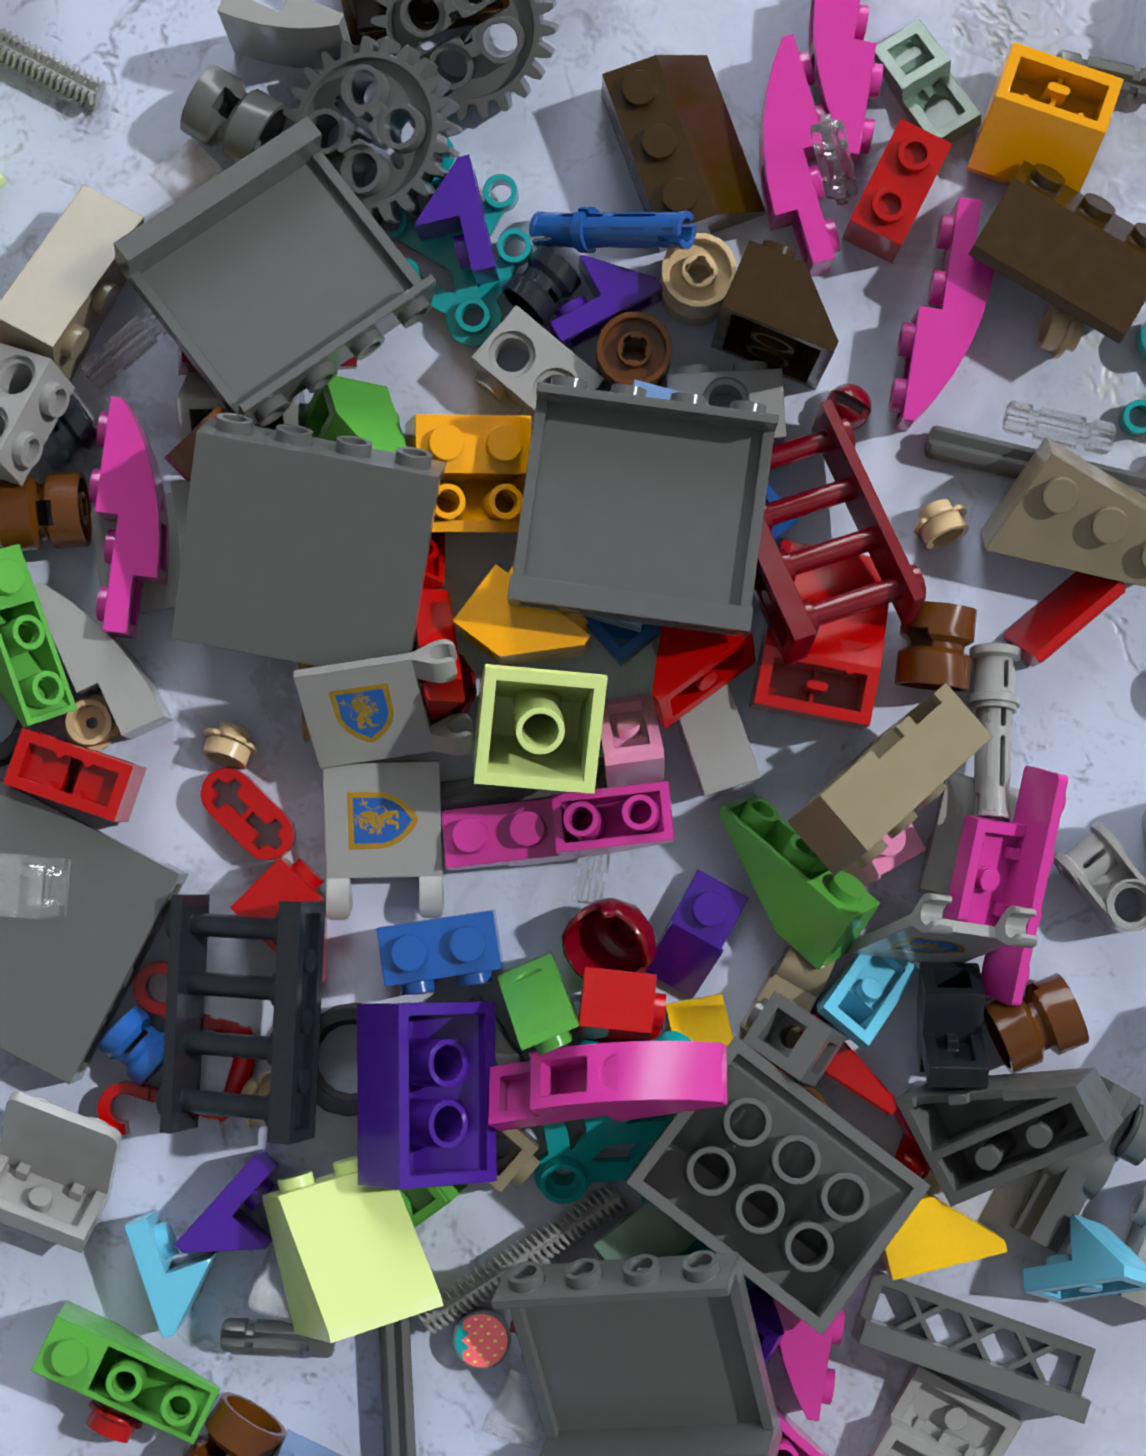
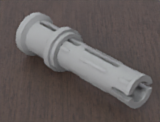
[968,643,1021,821]

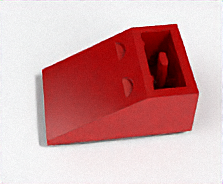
[749,539,889,730]

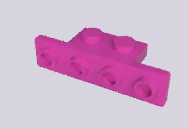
[944,765,1068,1006]

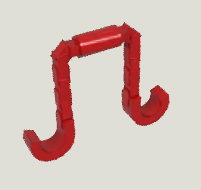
[97,961,257,1135]

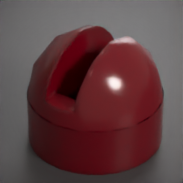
[827,384,872,431]

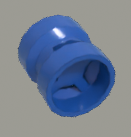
[97,1005,165,1087]

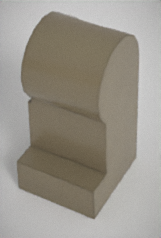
[740,944,836,1048]

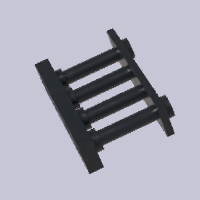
[156,894,326,1145]

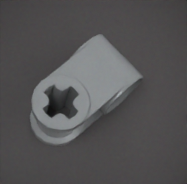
[1053,821,1146,932]

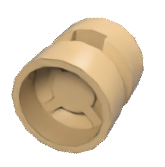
[659,233,737,326]

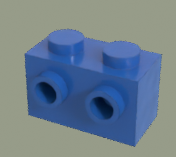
[376,909,504,995]

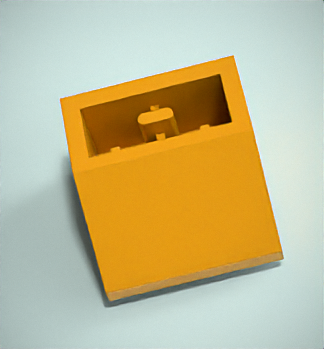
[966,42,1124,193]
[405,414,531,533]
[452,564,591,666]

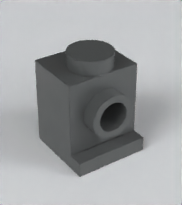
[742,991,847,1087]

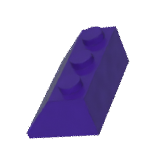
[357,1002,497,1189]

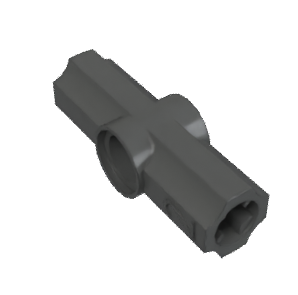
[1010,1076,1142,1253]

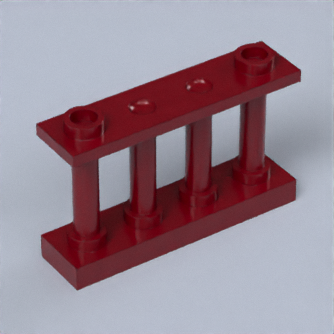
[753,399,926,665]

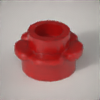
[85,1400,143,1443]

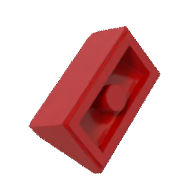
[1003,571,1127,667]
[416,589,465,720]

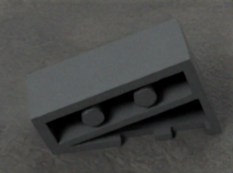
[895,1067,1124,1207]

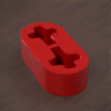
[200,768,297,860]

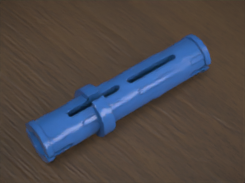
[529,207,696,253]

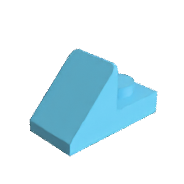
[816,954,920,1050]
[124,1210,219,1339]
[1023,1214,1146,1303]

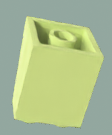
[473,664,608,794]
[262,1156,443,1343]

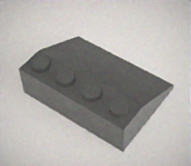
[624,1036,931,1335]

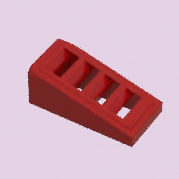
[798,1010,898,1115]

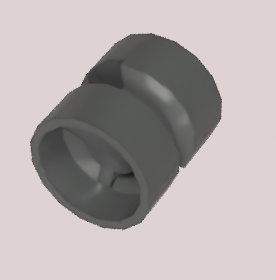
[180,65,287,162]

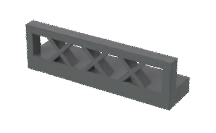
[851,1269,1096,1424]

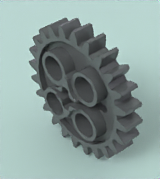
[371,0,559,121]
[283,36,462,225]

